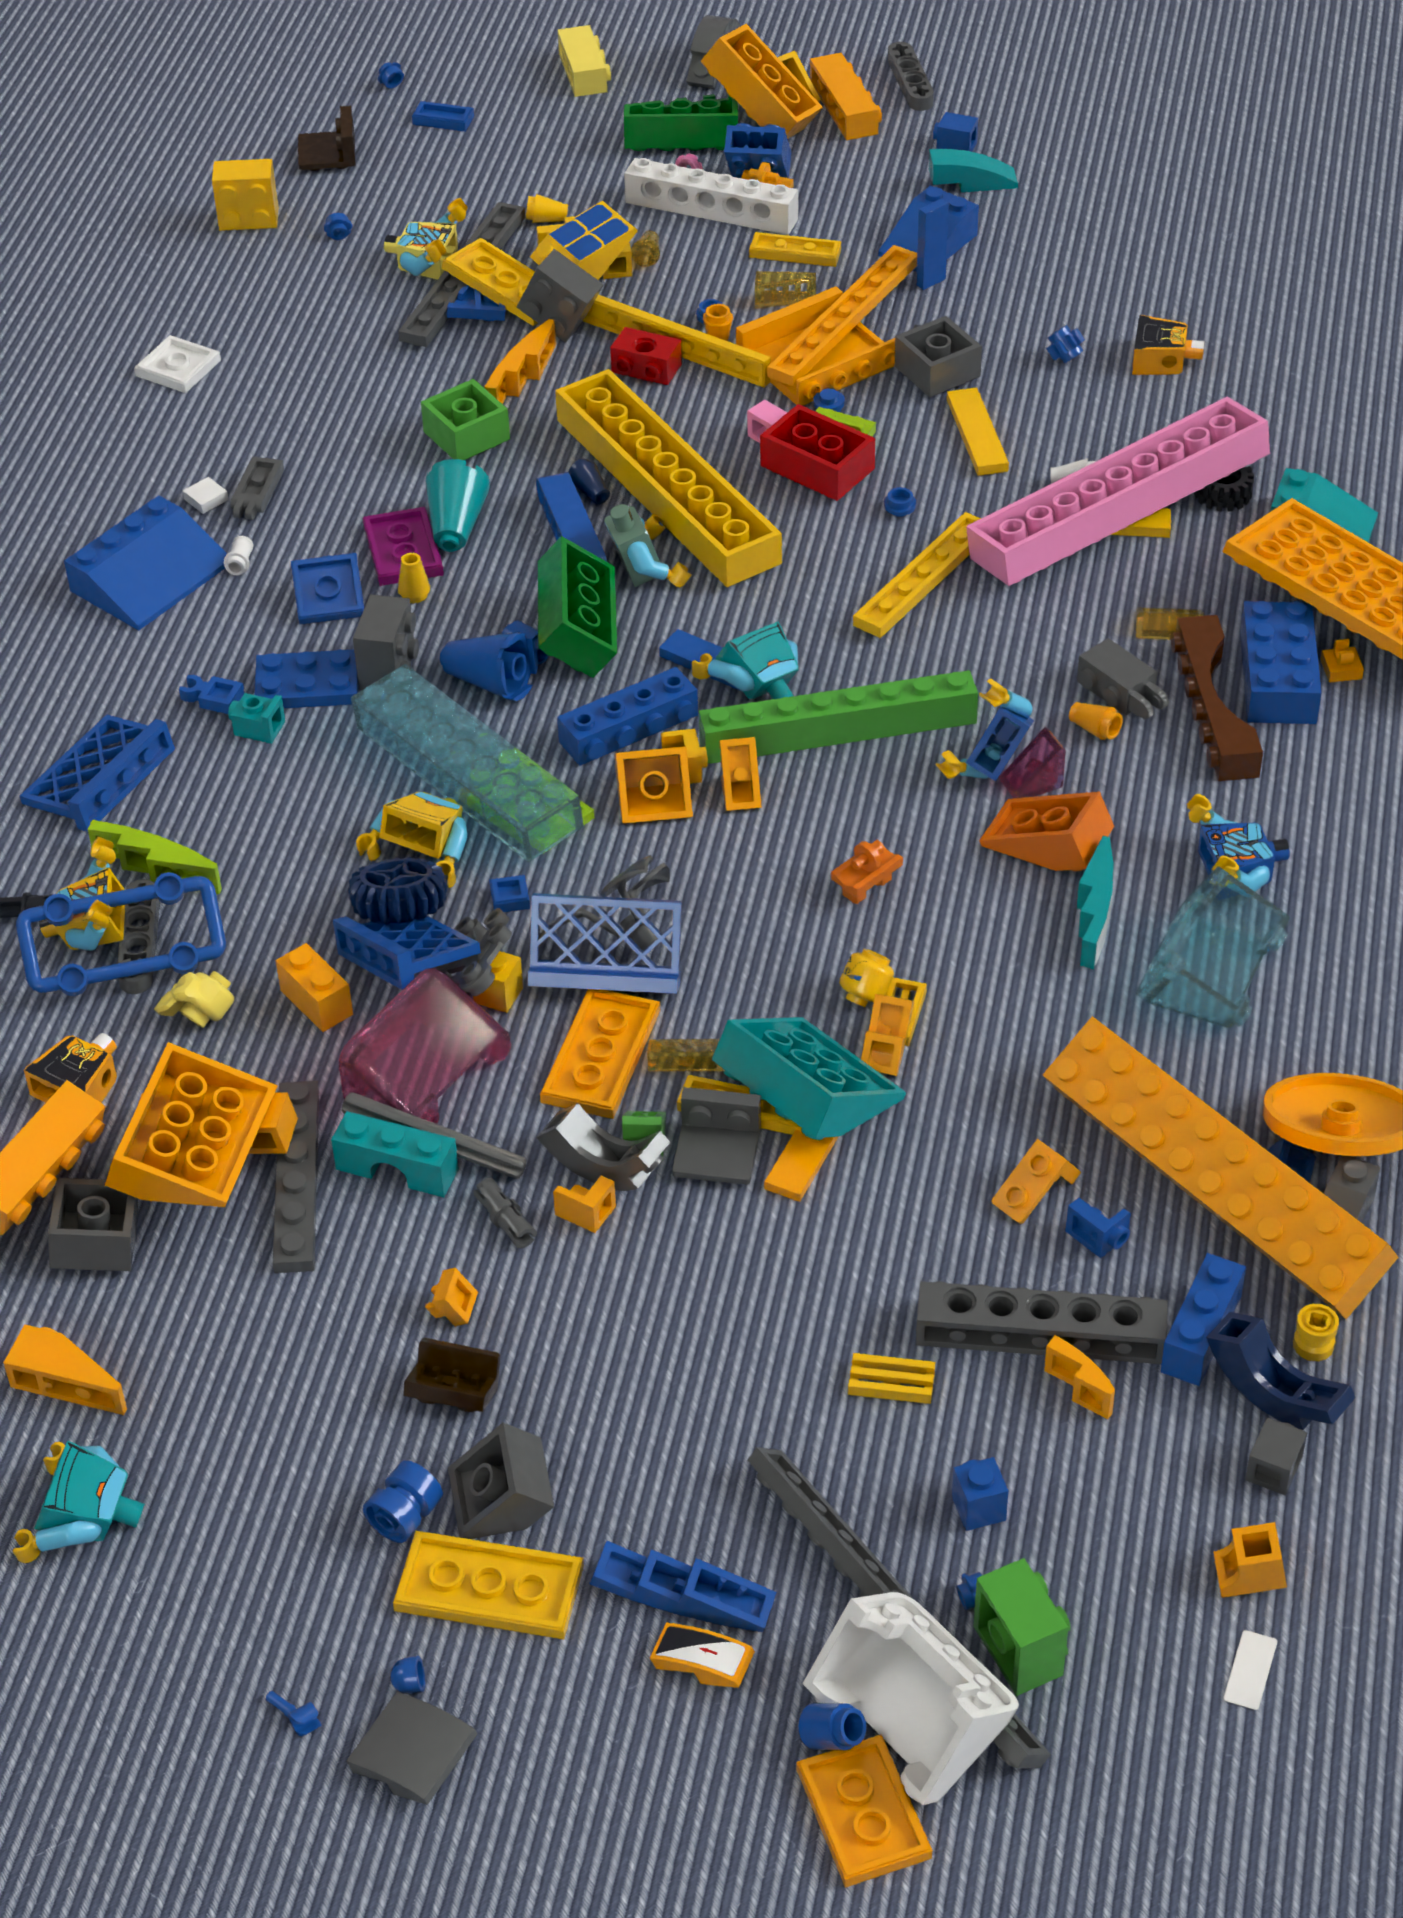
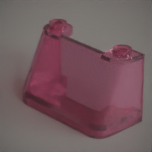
[339,968,511,1124]

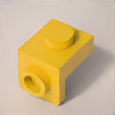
[661,728,708,784]

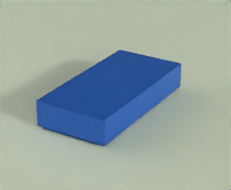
[412,101,474,132]

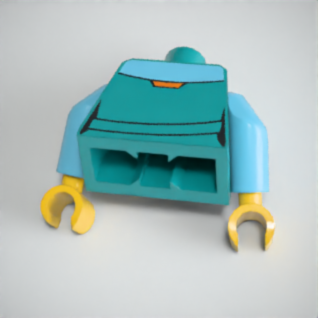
[692,622,799,699]
[12,1441,145,1563]

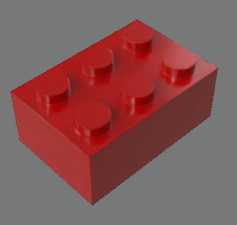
[760,404,876,501]

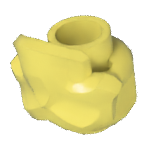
[154,970,234,1028]

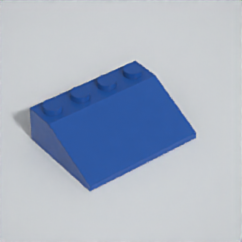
[64,495,227,631]

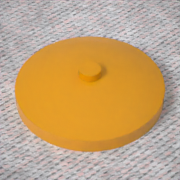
[1263,1073,1403,1156]

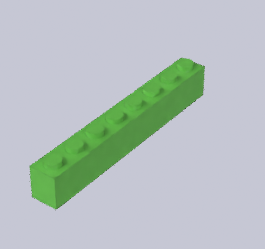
[699,670,978,764]

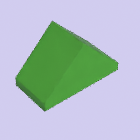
[622,1111,666,1161]

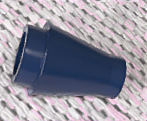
[568,459,610,505]

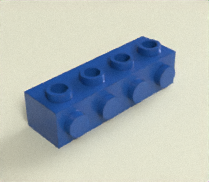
[557,667,698,766]

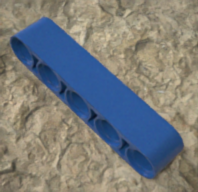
[536,472,607,562]

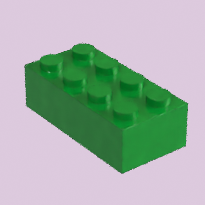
[538,536,617,678]

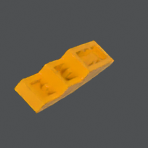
[484,319,556,404]

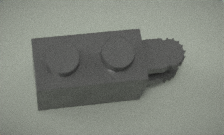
[1077,638,1169,720]

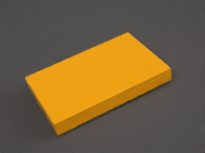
[796,1734,933,1888]

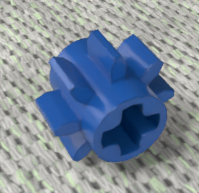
[1046,325,1085,363]

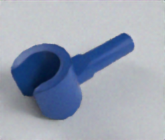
[266,1691,322,1736]

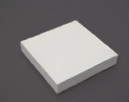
[134,335,221,393]

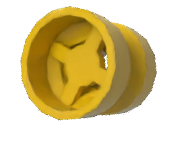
[1293,1303,1339,1362]

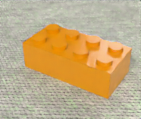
[701,24,823,139]

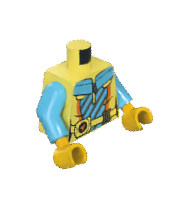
[384,198,468,280]

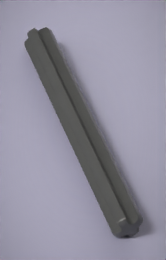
[342,1092,527,1179]

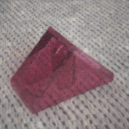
[999,727,1066,798]

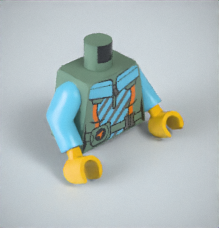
[604,504,692,588]

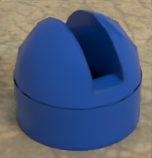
[390,1656,425,1694]

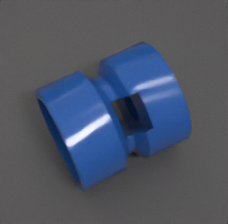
[363,1460,443,1543]

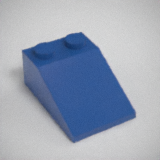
[878,185,979,272]

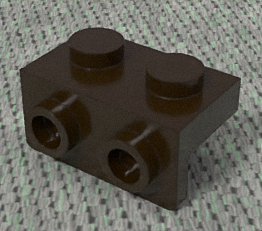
[403,1338,500,1412]

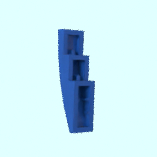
[589,1541,777,1632]

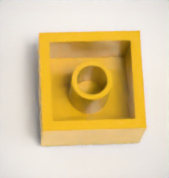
[212,159,279,231]

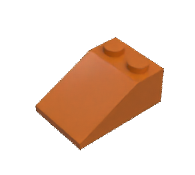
[979,791,1114,872]

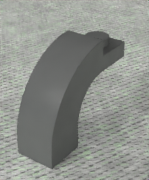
[686,15,741,89]
[536,1103,670,1191]

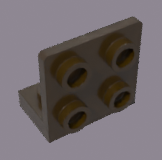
[298,105,356,171]

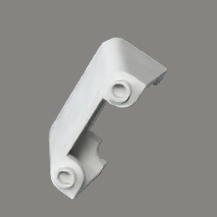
[802,1592,1019,1805]

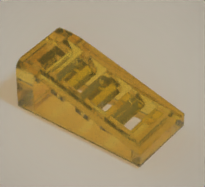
[755,271,816,308]

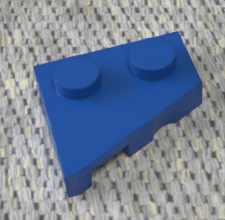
[447,285,506,321]

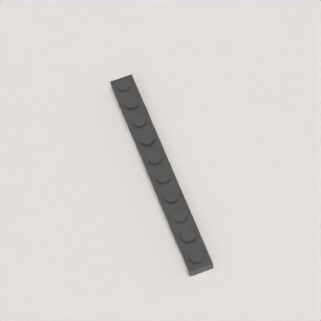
[747,1447,1051,1768]

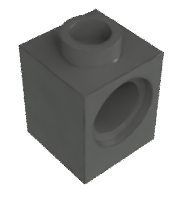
[1245,1418,1308,1496]

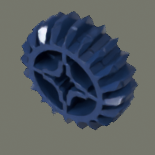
[348,857,448,924]

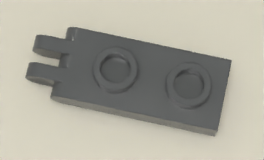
[231,456,284,520]

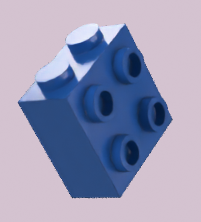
[724,123,792,178]

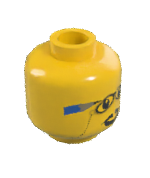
[839,948,894,1007]

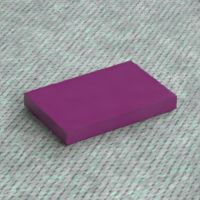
[362,507,444,586]

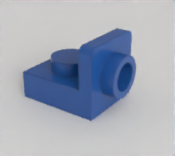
[1065,1198,1131,1258]

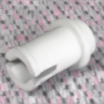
[224,536,254,575]

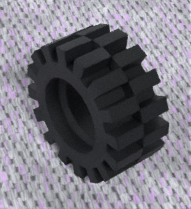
[1194,466,1254,512]

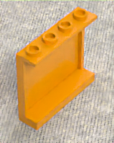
[736,286,895,406]

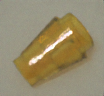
[631,230,660,267]

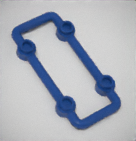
[16,872,226,996]

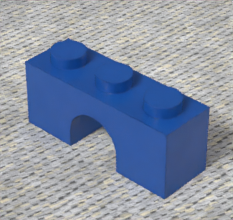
[1160,1253,1246,1387]

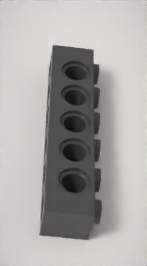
[916,1281,1168,1364]

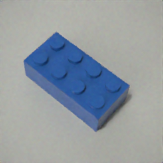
[1240,601,1322,724]

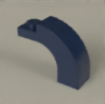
[1206,1312,1356,1430]

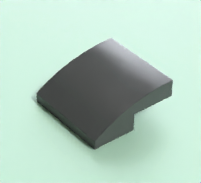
[346,1692,477,1805]

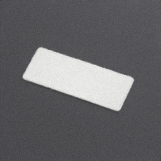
[1223,1630,1277,1710]

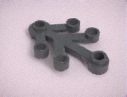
[428,908,512,996]

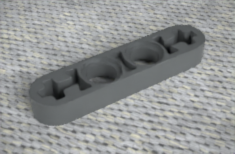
[888,42,934,111]
[117,879,160,994]

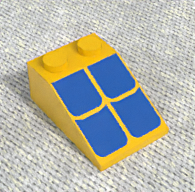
[530,200,638,280]

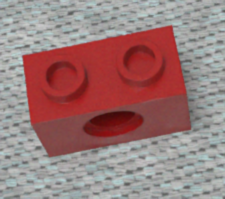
[610,327,682,385]

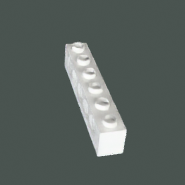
[624,158,798,235]

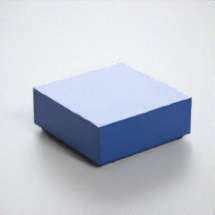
[489,875,530,912]

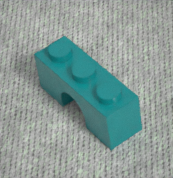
[331,1111,459,1198]

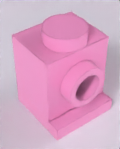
[747,400,787,443]

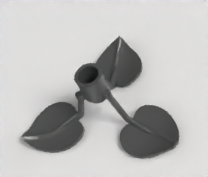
[539,855,670,951]

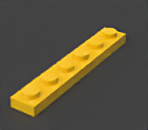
[853,512,981,638]

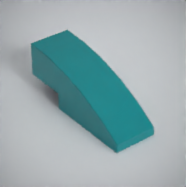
[928,149,1018,193]

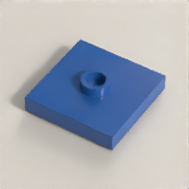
[291,553,364,625]

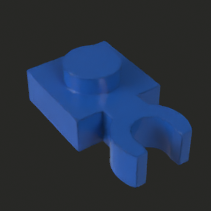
[179,675,245,714]

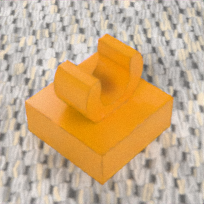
[1320,639,1364,682]
[425,1267,478,1327]

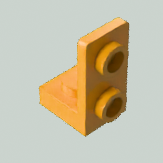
[991,1138,1081,1224]

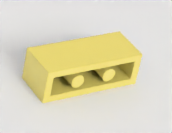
[558,25,611,97]

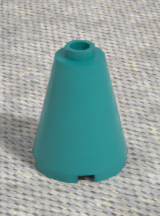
[425,459,490,552]

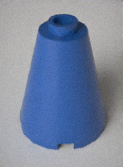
[440,632,538,701]

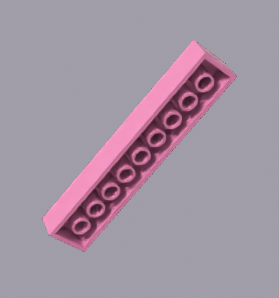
[966,396,1270,586]

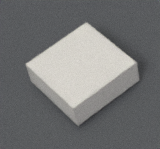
[183,477,229,514]

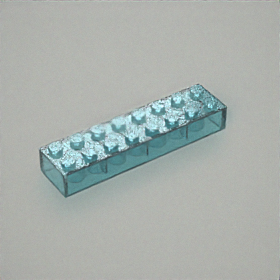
[351,664,584,862]

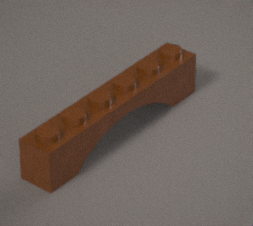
[1170,615,1263,782]

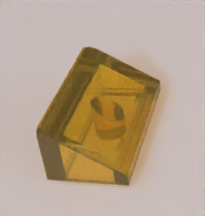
[1135,607,1205,640]
[647,1039,724,1071]

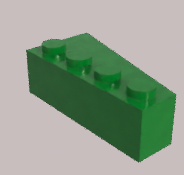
[624,94,738,151]

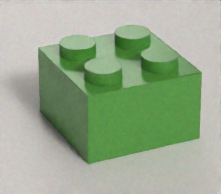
[421,379,510,460]
[973,1558,1071,1696]

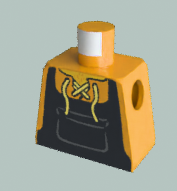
[1132,315,1205,375]
[24,1033,117,1103]

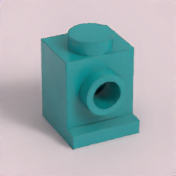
[228,693,286,744]

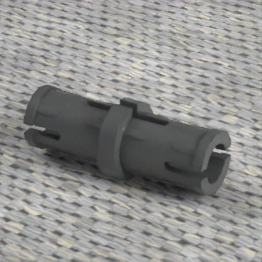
[474,1178,537,1249]

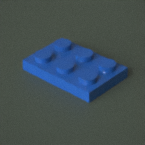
[254,649,358,708]

